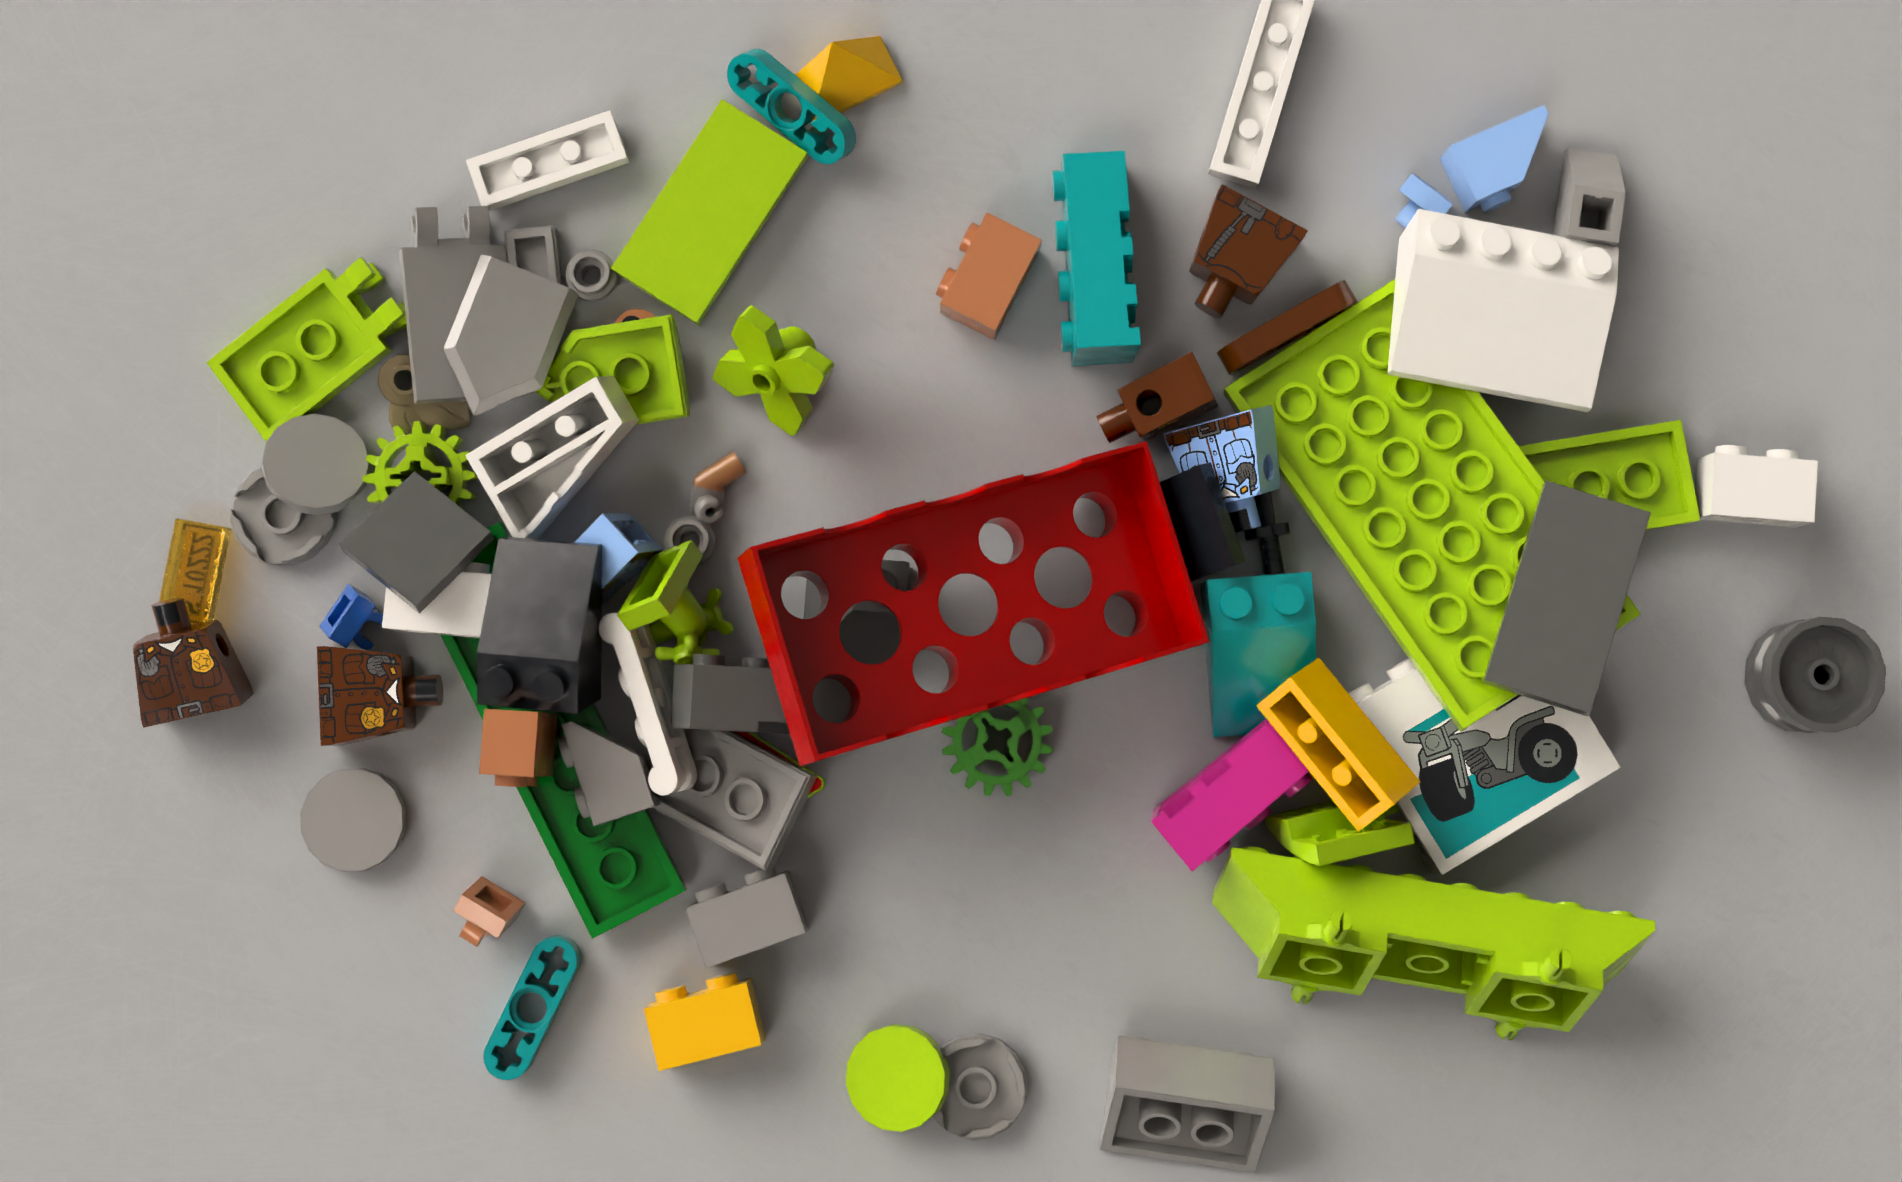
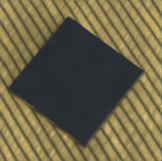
[1160,462,1245,582]

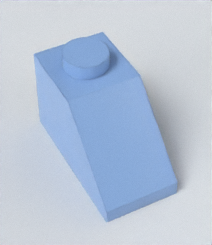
[1440,105,1548,213]

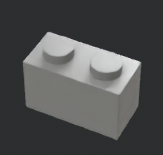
[685,868,809,968]

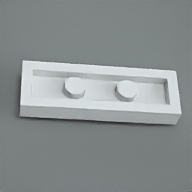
[466,110,630,211]

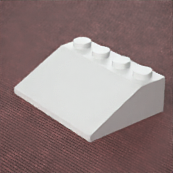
[1387,209,1619,413]

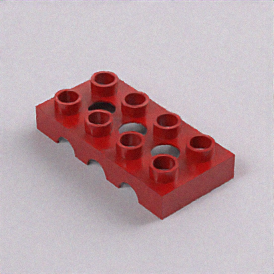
[738,441,1209,766]

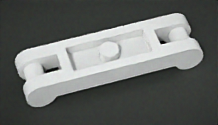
[599,612,697,795]

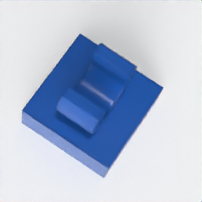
[320,584,383,650]

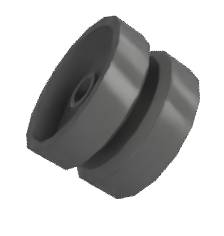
[1744,617,1886,733]

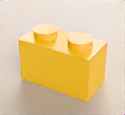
[644,972,766,1071]

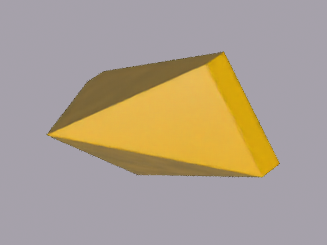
[796,36,903,127]

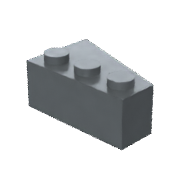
[671,654,851,734]

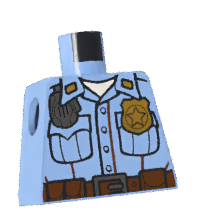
[1164,405,1280,533]
[575,512,664,605]

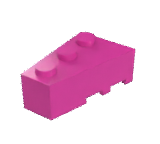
[1151,718,1313,872]

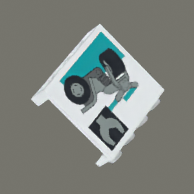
[1349,658,1621,875]

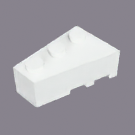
[465,375,639,539]

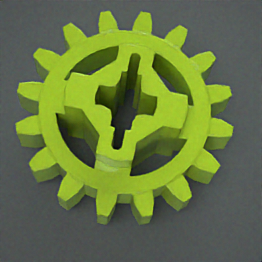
[362,421,479,510]

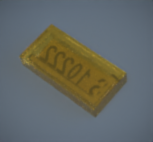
[159,518,232,625]

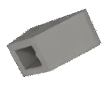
[1553,148,1626,247]
[558,721,661,826]

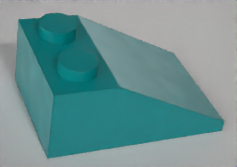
[1200,572,1316,737]

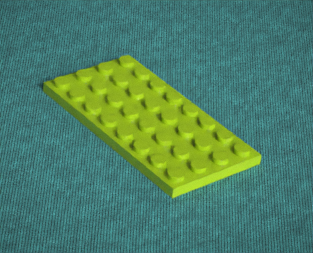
[1224,279,1641,732]

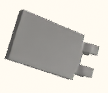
[399,206,517,404]

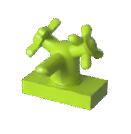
[617,540,734,665]

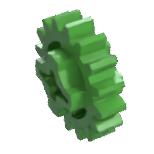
[941,697,1053,796]

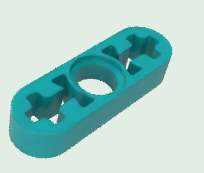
[727,49,856,164]
[483,935,581,1080]

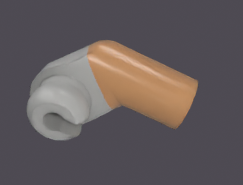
[690,451,747,524]

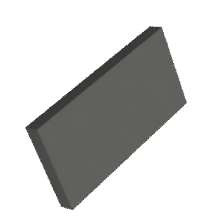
[1482,481,1651,716]

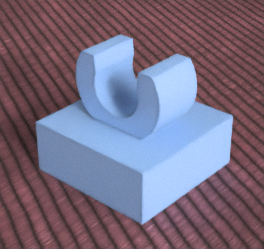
[1395,172,1453,228]

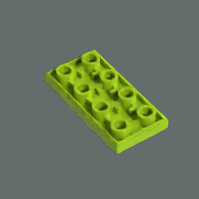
[611,99,808,326]

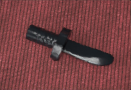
[1244,491,1290,575]

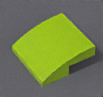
[1265,801,1415,866]

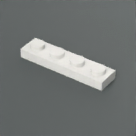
[1208,0,1315,189]

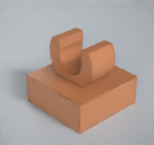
[453,876,525,947]

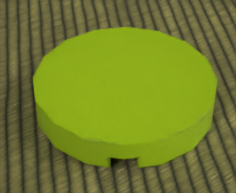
[846,1024,950,1132]

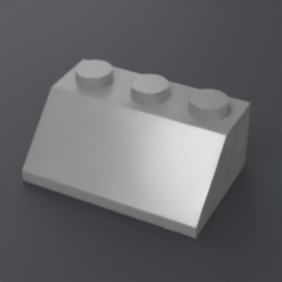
[1100,1036,1275,1173]

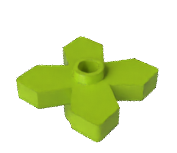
[712,305,834,436]

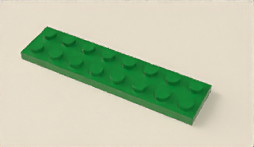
[440,521,688,939]

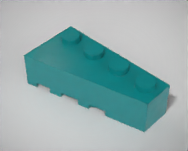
[1052,151,1141,366]

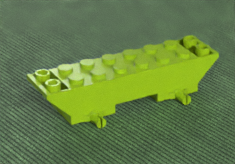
[1211,846,1656,1040]

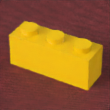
[1256,658,1420,832]

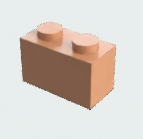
[936,213,1042,340]
[479,709,558,787]

